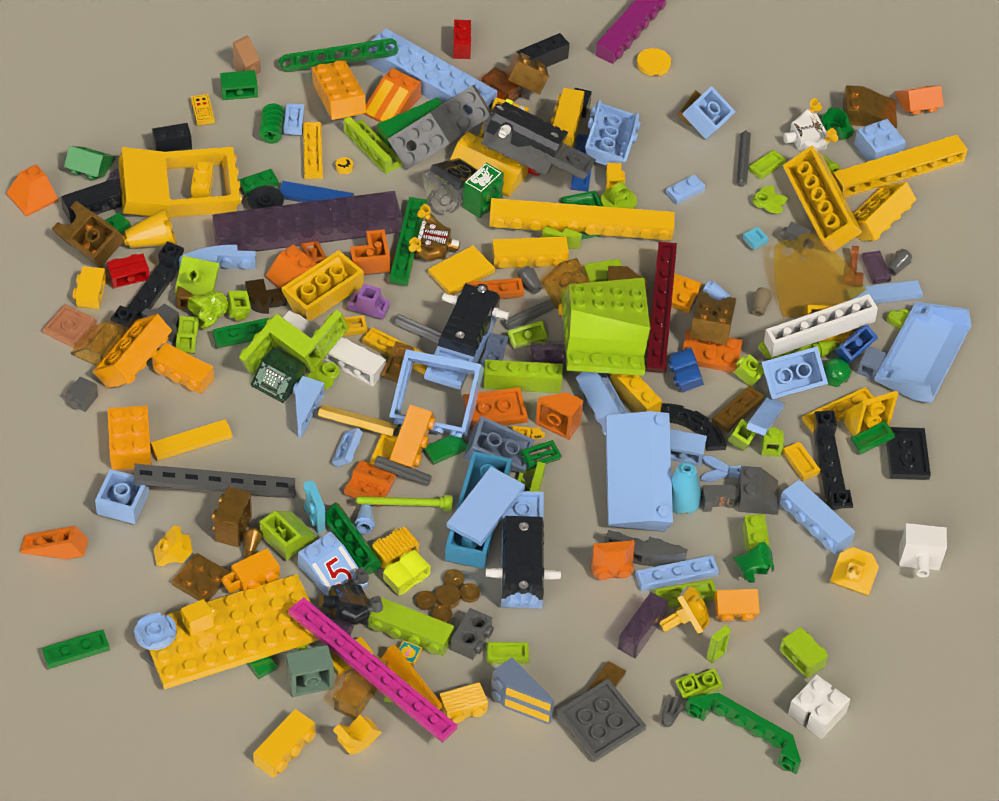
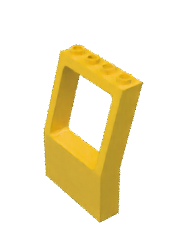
[118,147,242,218]

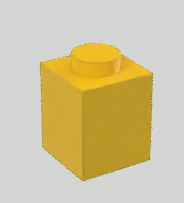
[181,599,216,636]

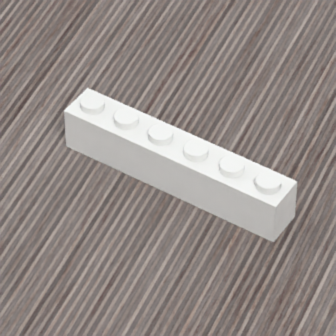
[764,294,878,357]
[283,311,386,386]

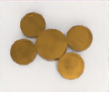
[416,569,480,623]

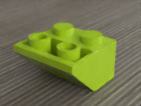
[259,510,317,561]

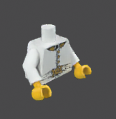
[783,98,838,151]

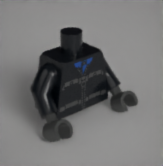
[319,567,383,625]

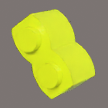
[383,550,431,596]

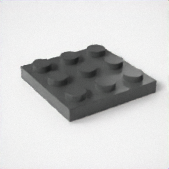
[556,679,646,762]

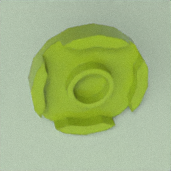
[601,182,637,209]

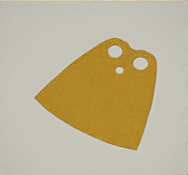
[774,233,867,318]

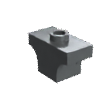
[142,304,179,343]

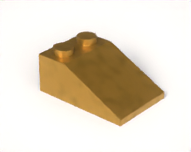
[843,85,897,128]

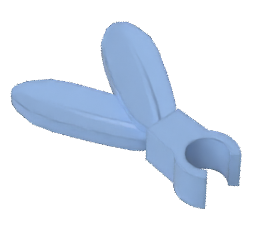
[701,456,744,482]

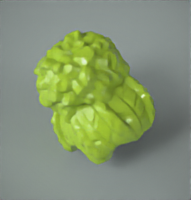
[187,290,229,330]

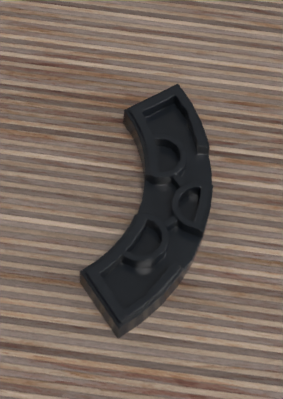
[660,403,727,451]

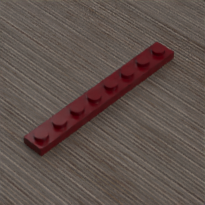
[646,241,677,373]

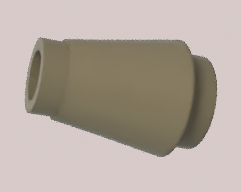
[753,287,772,317]

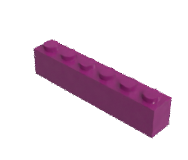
[595,0,667,64]

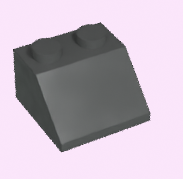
[738,466,778,515]

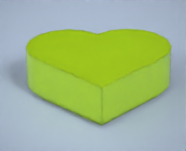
[886,309,910,330]

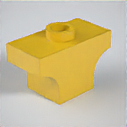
[153,525,193,567]

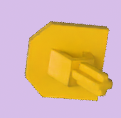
[830,547,879,596]
[659,586,710,633]

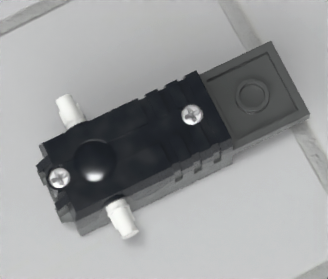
[481,101,596,179]

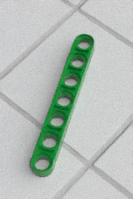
[279,38,399,72]

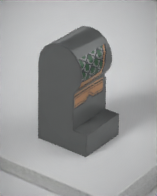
[701,485,740,512]

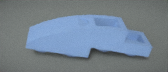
[179,245,256,269]

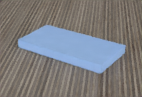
[447,467,525,546]

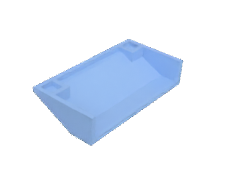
[874,302,972,403]
[605,411,673,532]

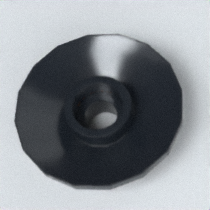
[247,186,284,214]

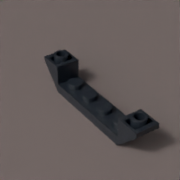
[110,241,184,328]
[814,411,853,509]

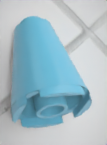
[671,462,702,514]

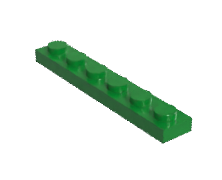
[389,197,427,286]

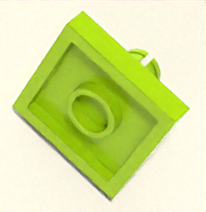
[174,256,220,295]

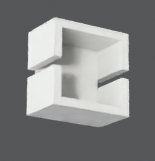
[788,675,851,739]

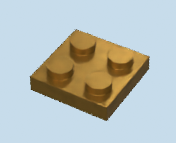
[172,553,230,602]

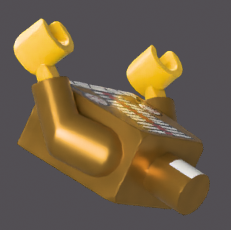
[409,204,460,261]

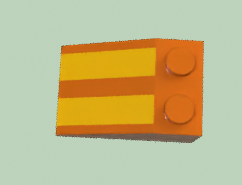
[364,68,422,123]

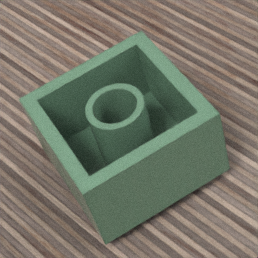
[286,645,334,697]

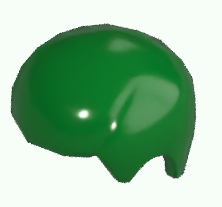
[823,358,852,387]

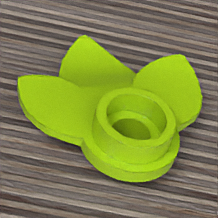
[752,185,788,214]
[306,361,340,390]

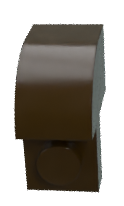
[245,279,287,314]

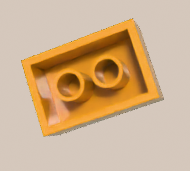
[107,405,152,470]

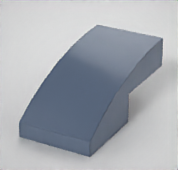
[481,333,509,368]

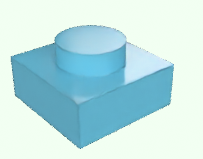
[743,227,769,250]

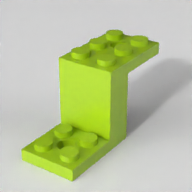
[239,309,349,375]

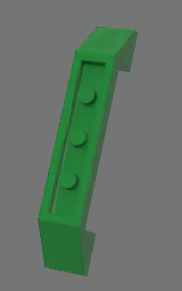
[685,692,801,774]

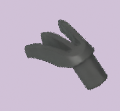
[662,694,686,727]

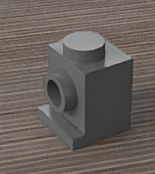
[780,221,811,254]

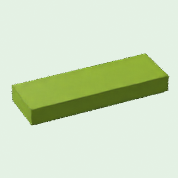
[653,579,716,610]

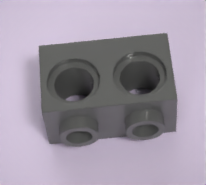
[451,608,494,660]

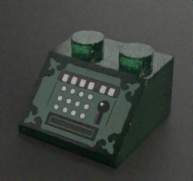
[251,347,305,403]

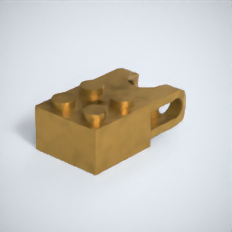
[52,201,125,268]
[689,291,737,345]

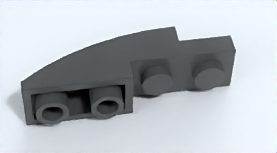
[605,530,688,567]

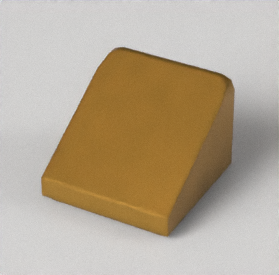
[176,286,194,309]

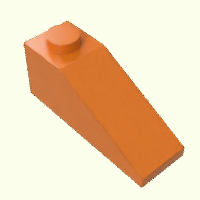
[20,526,89,559]

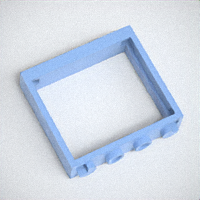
[389,349,484,438]

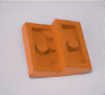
[344,460,397,507]

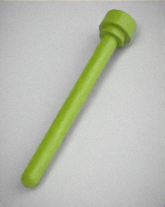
[355,495,453,511]

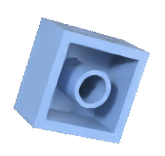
[682,86,736,139]
[854,119,906,161]
[95,469,150,524]

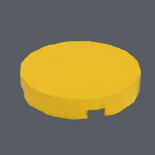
[637,48,671,76]

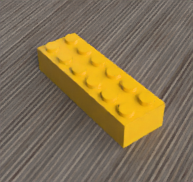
[783,145,862,253]

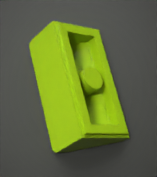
[505,320,548,349]

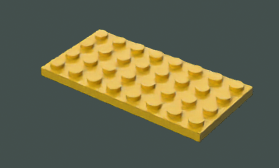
[149,574,319,689]

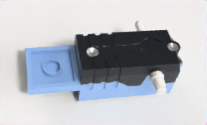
[424,283,510,390]
[486,491,561,609]

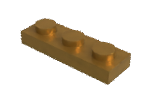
[712,385,764,433]

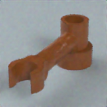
[844,246,864,287]

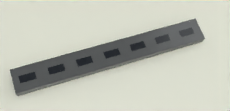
[133,464,296,498]

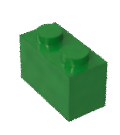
[220,70,258,101]

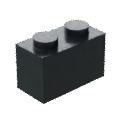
[152,123,192,152]

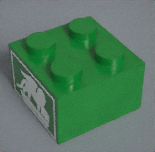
[462,162,504,218]

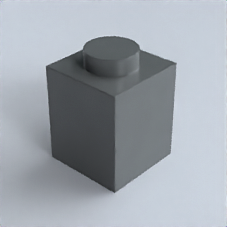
[67,377,98,412]

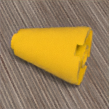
[123,209,177,248]

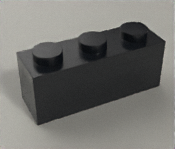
[516,33,570,67]
[61,179,122,223]

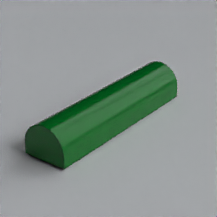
[325,502,381,575]

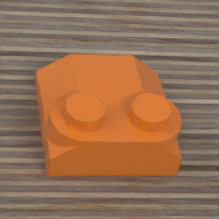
[590,540,635,580]

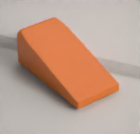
[300,240,327,264]

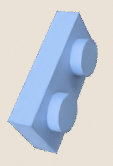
[284,103,304,135]
[665,174,706,205]
[332,428,363,467]

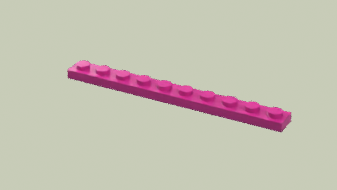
[289,597,458,743]

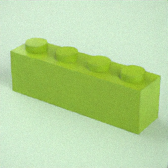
[484,359,563,393]
[367,597,454,656]

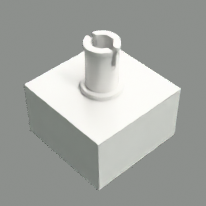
[899,523,947,577]

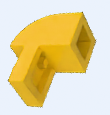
[333,714,382,754]

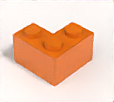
[350,229,390,274]

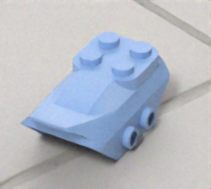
[585,100,641,166]

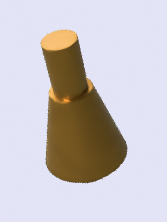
[243,528,263,559]

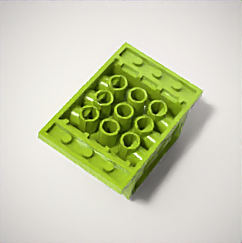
[561,278,650,376]

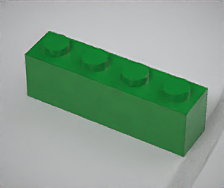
[377,98,443,149]

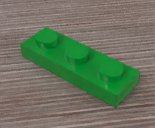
[212,318,269,348]
[42,629,110,669]

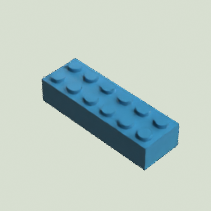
[445,451,512,569]

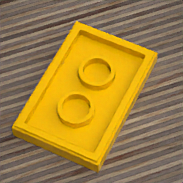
[428,245,495,295]

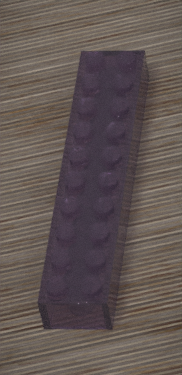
[212,191,402,252]

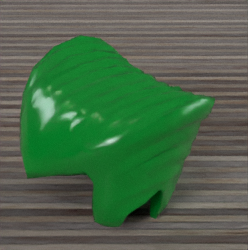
[821,107,854,140]
[733,542,774,583]

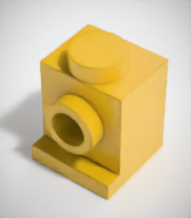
[605,163,625,190]

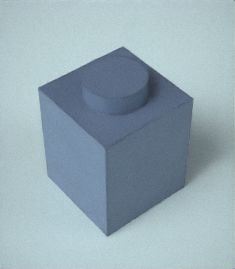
[857,346,886,381]

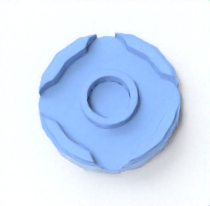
[134,613,177,650]

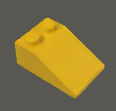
[844,391,899,437]

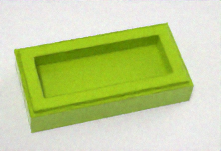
[748,150,786,180]
[706,625,731,663]
[486,642,529,664]

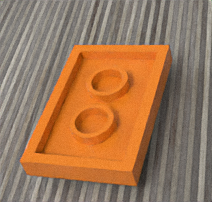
[683,330,743,373]
[463,387,528,430]

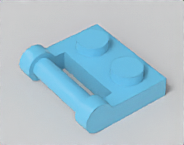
[303,481,325,533]

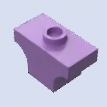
[348,284,390,320]

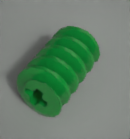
[259,103,284,144]

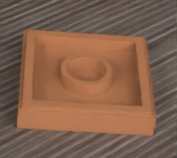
[42,304,97,349]

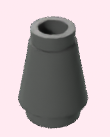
[887,249,912,276]
[518,266,543,294]

